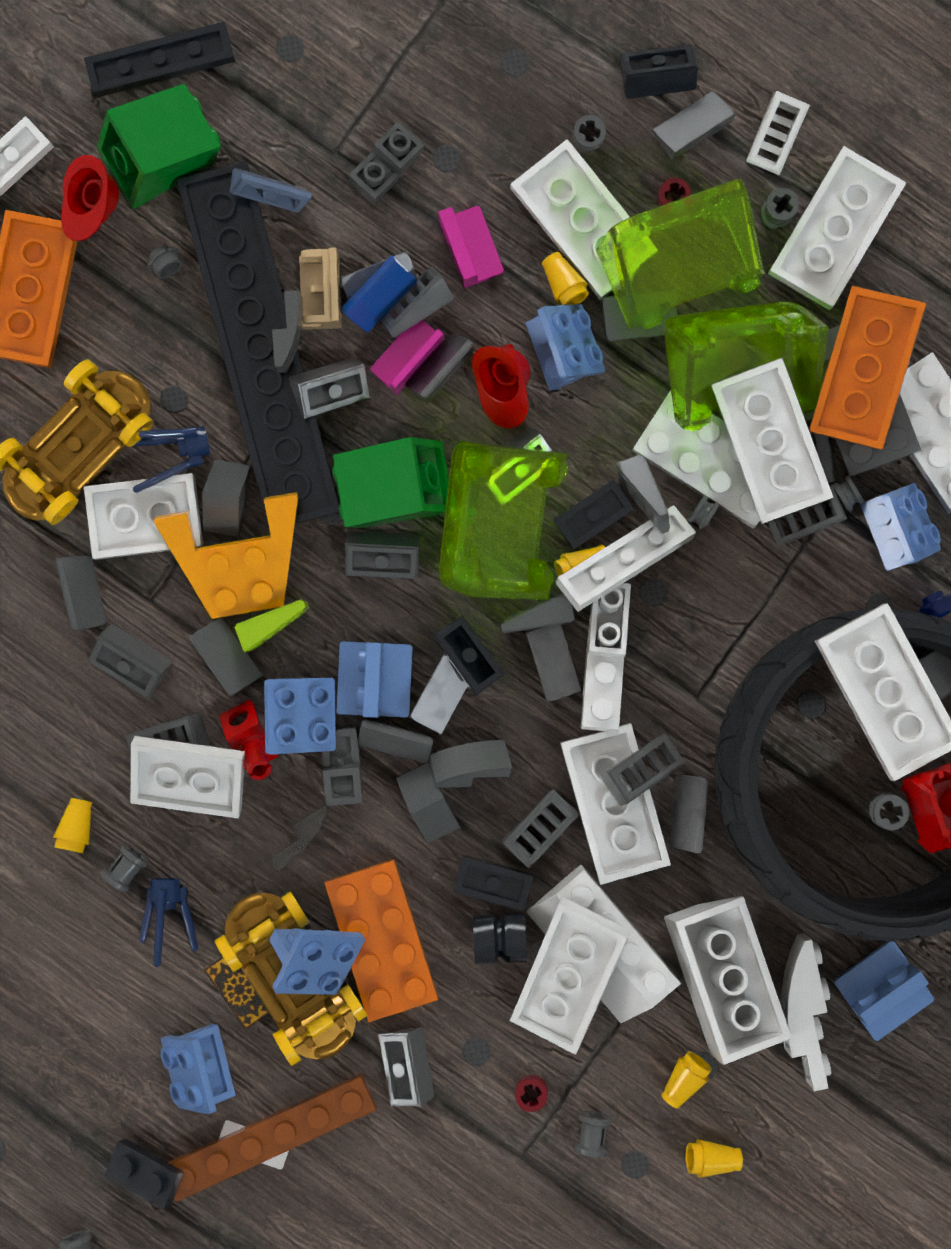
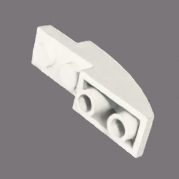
[581,583,631,732]
[781,933,831,1091]

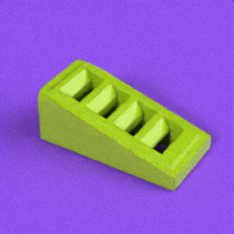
[234,599,309,653]

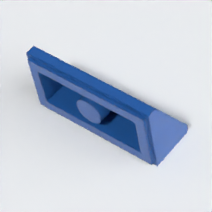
[341,255,418,333]

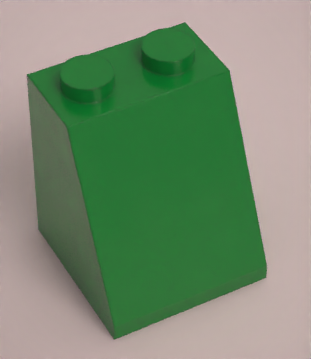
[96,83,221,209]
[333,437,454,528]

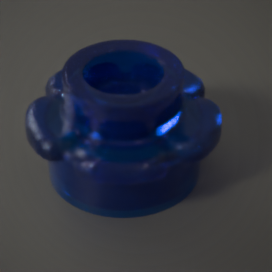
[919,591,951,618]

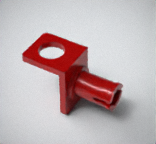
[220,700,279,780]

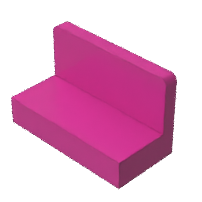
[438,206,504,289]
[369,320,445,395]

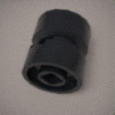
[473,913,527,964]

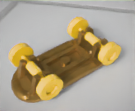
[0,359,154,525]
[214,891,368,1066]

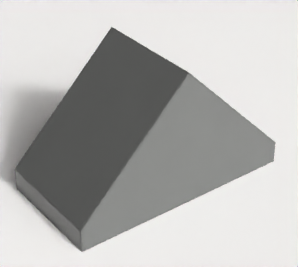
[202,460,251,537]
[396,762,460,843]

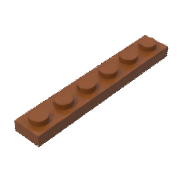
[168,1073,377,1202]

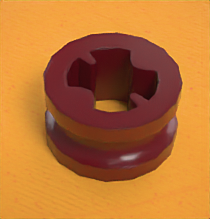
[657,178,691,215]
[515,1075,548,1112]

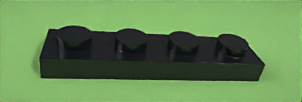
[84,22,236,98]

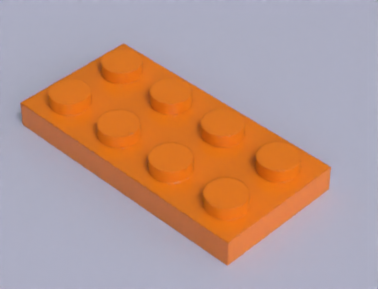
[0,210,78,369]
[809,286,926,451]
[324,859,439,1022]

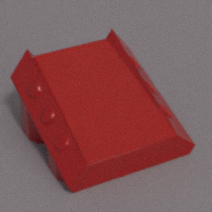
[900,763,951,853]

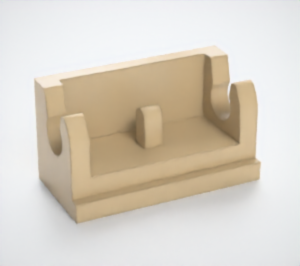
[299,248,342,330]

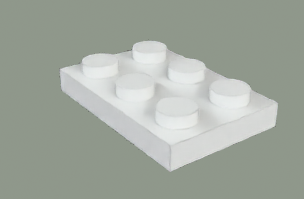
[84,473,204,560]
[130,736,245,819]

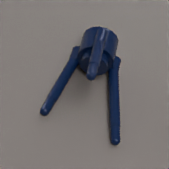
[133,426,210,493]
[139,878,198,967]

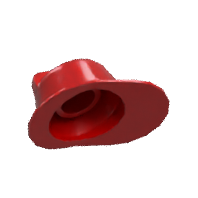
[61,155,119,241]
[471,344,531,429]

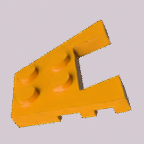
[154,492,298,619]

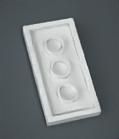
[510,139,658,300]
[768,146,906,310]
[900,352,951,514]
[711,358,833,524]
[632,388,760,528]
[815,603,951,781]
[560,723,671,885]
[510,897,631,1055]

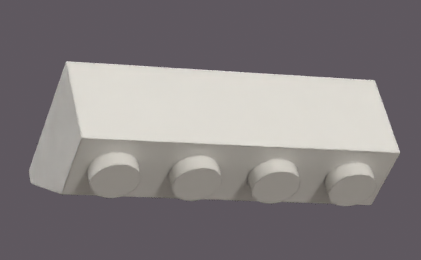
[526,865,681,1023]
[664,896,792,1065]

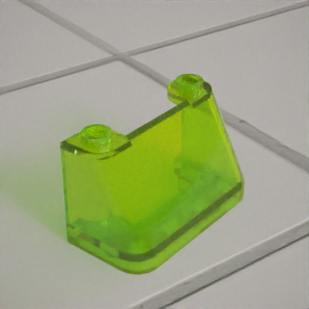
[596,179,765,330]
[664,302,828,431]
[439,441,567,600]

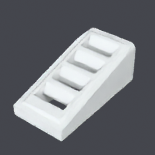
[746,91,810,176]

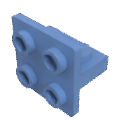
[526,304,605,391]
[860,483,941,571]
[336,641,413,718]
[264,678,336,754]
[269,928,365,995]
[833,941,934,1041]
[160,1024,236,1114]

